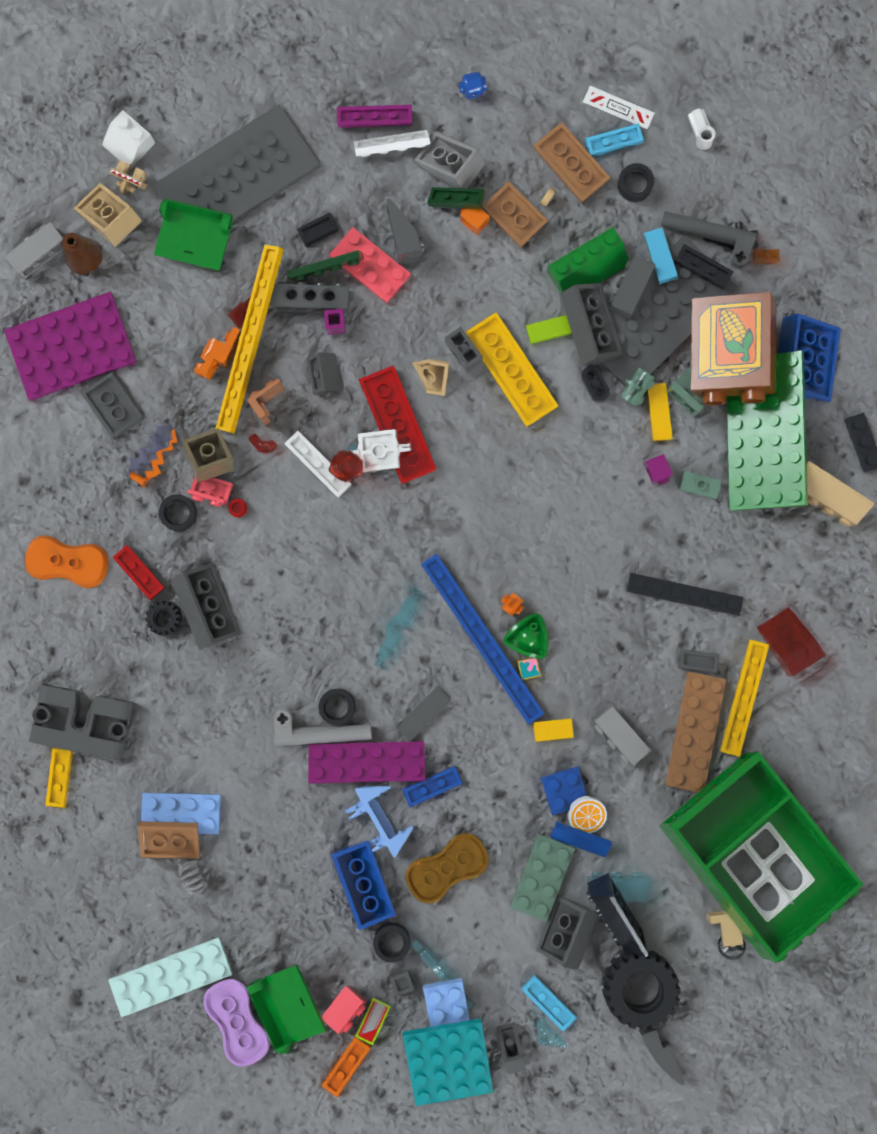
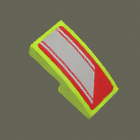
[355,998,391,1045]

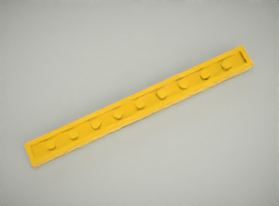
[216,245,284,434]

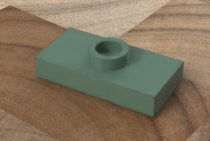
[679,471,721,500]

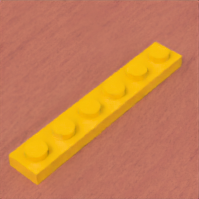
[720,639,769,757]

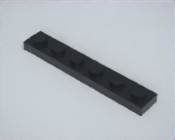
[626,573,743,616]

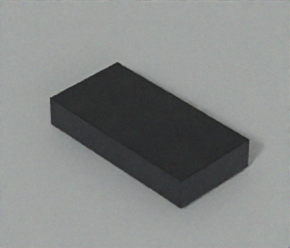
[297,213,339,247]

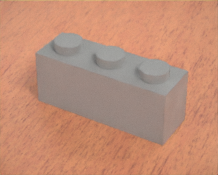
[5,222,63,279]
[593,706,651,766]

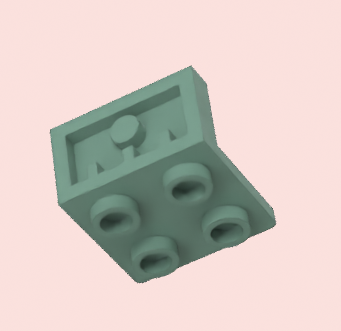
[667,366,705,417]

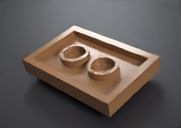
[482,181,548,248]
[138,821,201,859]

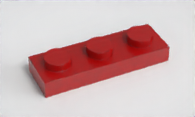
[113,545,165,601]

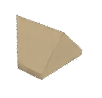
[412,359,449,396]

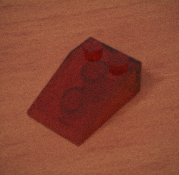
[756,607,826,676]

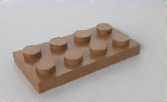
[533,122,611,204]

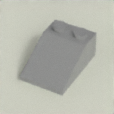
[414,132,485,188]

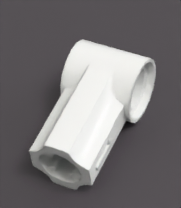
[688,108,715,150]

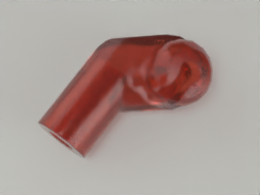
[248,433,277,453]

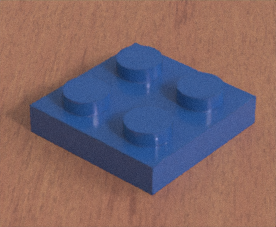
[540,766,587,815]

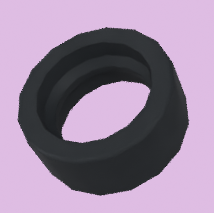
[617,163,654,202]
[159,494,197,532]
[318,688,356,725]
[373,922,410,963]

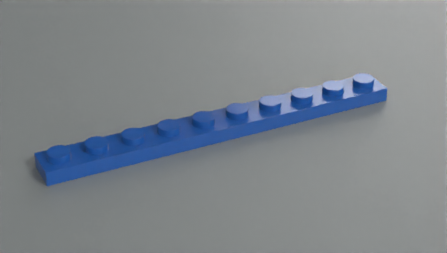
[421,554,544,725]

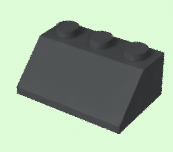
[536,895,599,970]

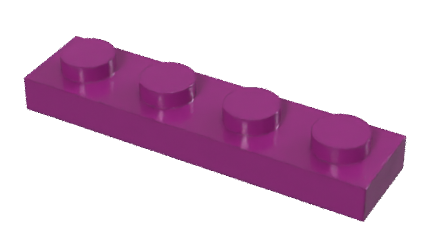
[337,105,412,128]

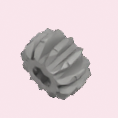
[178,860,207,895]

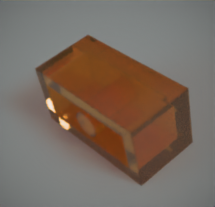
[753,249,780,264]

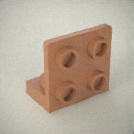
[247,379,285,426]

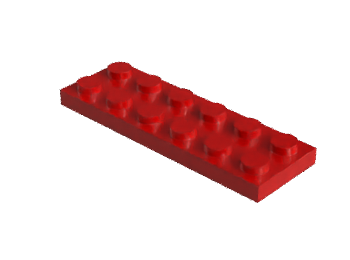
[359,365,437,485]

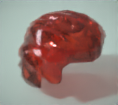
[328,450,364,482]

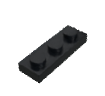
[674,244,734,289]
[844,412,877,473]

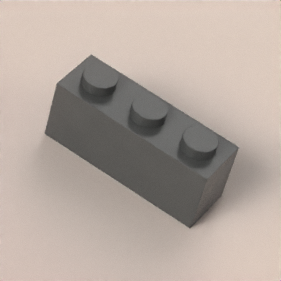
[608,255,656,320]

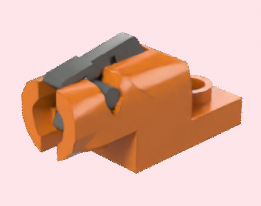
[193,327,241,380]

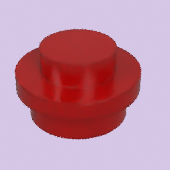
[228,498,248,518]

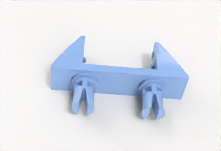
[345,785,414,857]

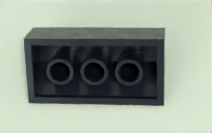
[586,873,649,957]

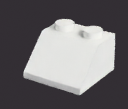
[102,110,155,170]

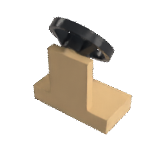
[706,911,746,960]

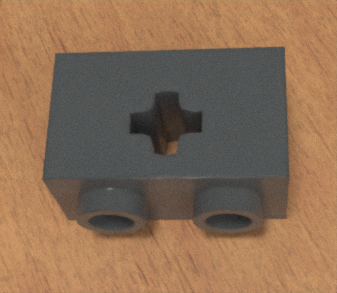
[445,326,483,373]

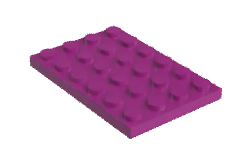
[4,291,137,401]

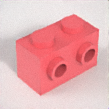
[321,985,367,1034]

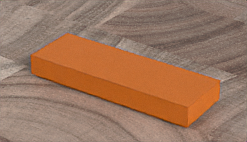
[321,1036,372,1097]

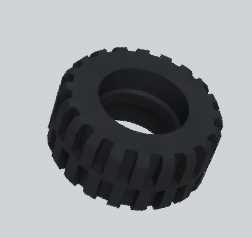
[602,950,681,1030]

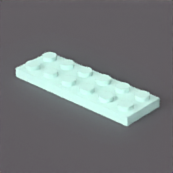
[108,936,233,1017]

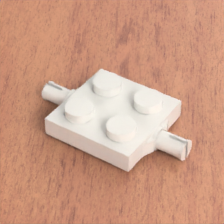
[346,429,411,472]

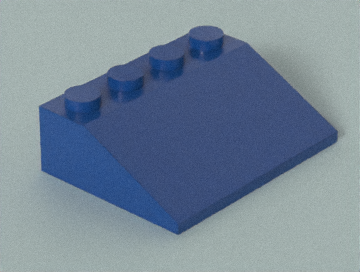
[778,314,841,402]

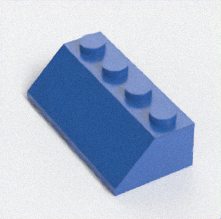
[330,840,396,930]

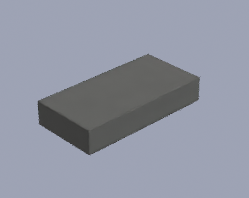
[678,649,719,673]

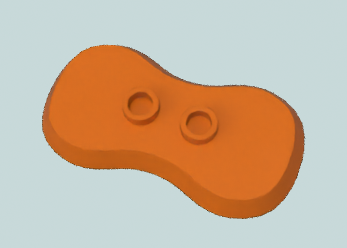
[24,535,109,588]

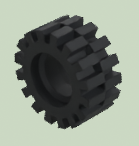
[145,600,183,635]

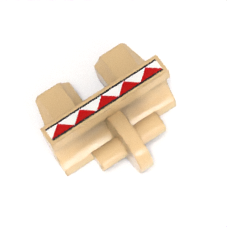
[110,160,148,195]

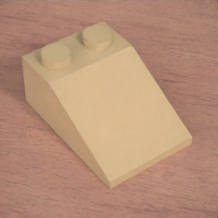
[74,183,142,247]

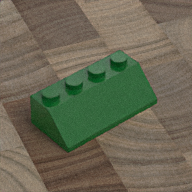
[547,227,629,293]

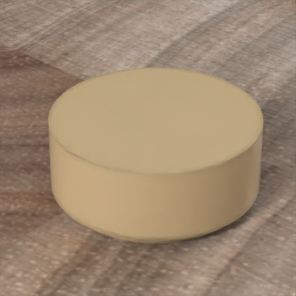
[540,187,556,206]

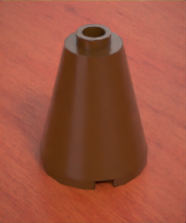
[62,233,103,275]

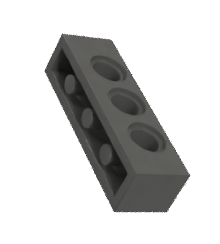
[272,281,350,314]

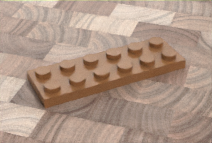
[665,672,726,792]

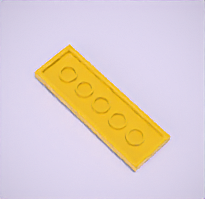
[465,312,558,428]

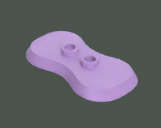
[203,979,269,1066]

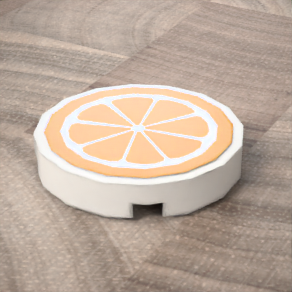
[568,796,607,833]

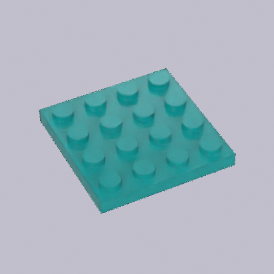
[403,1018,493,1106]

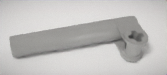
[274,708,372,746]

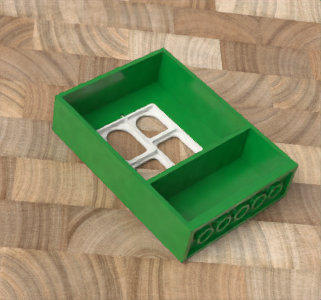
[659,751,864,963]

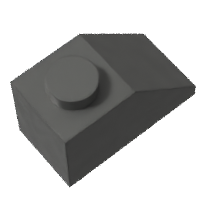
[497,1023,526,1075]

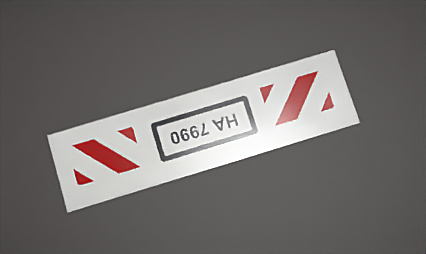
[583,86,654,129]

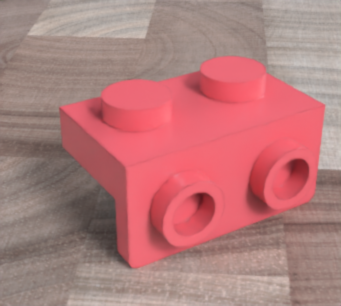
[188,477,234,507]

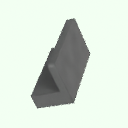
[306,352,342,395]

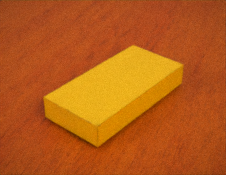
[533,718,574,742]

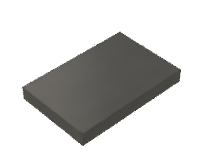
[81,372,145,440]

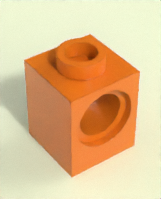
[460,208,490,236]

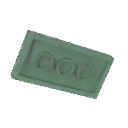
[510,833,575,922]

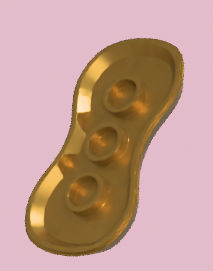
[405,833,489,903]

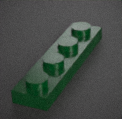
[287,250,364,282]

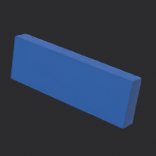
[402,766,463,807]
[550,822,612,857]

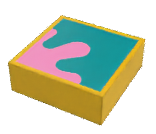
[517,658,541,680]

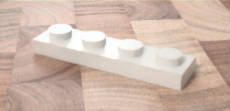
[354,130,430,157]
[284,431,352,498]

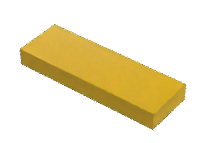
[647,383,673,442]
[45,747,73,808]

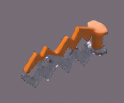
[127,425,178,487]

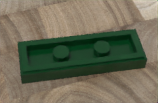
[427,187,486,209]

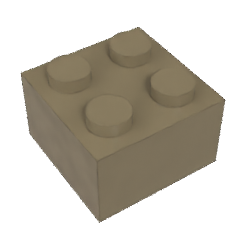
[182,428,234,483]

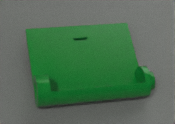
[154,198,233,271]
[246,964,327,1055]

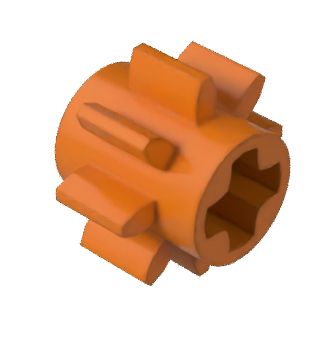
[501,593,524,616]

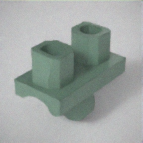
[620,368,655,407]

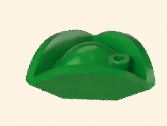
[504,613,548,659]

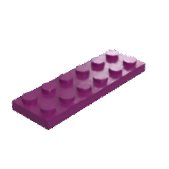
[308,741,425,784]

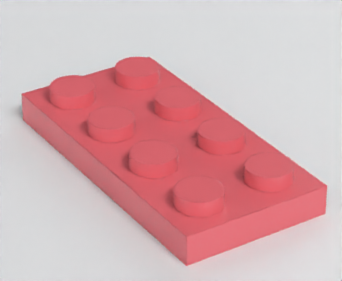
[329,227,411,304]

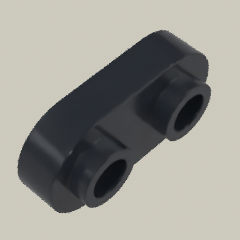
[581,366,610,403]

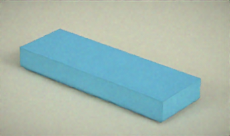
[585,123,644,157]
[644,228,678,284]
[521,974,577,1032]

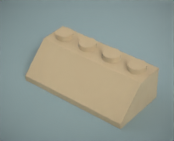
[807,461,875,527]

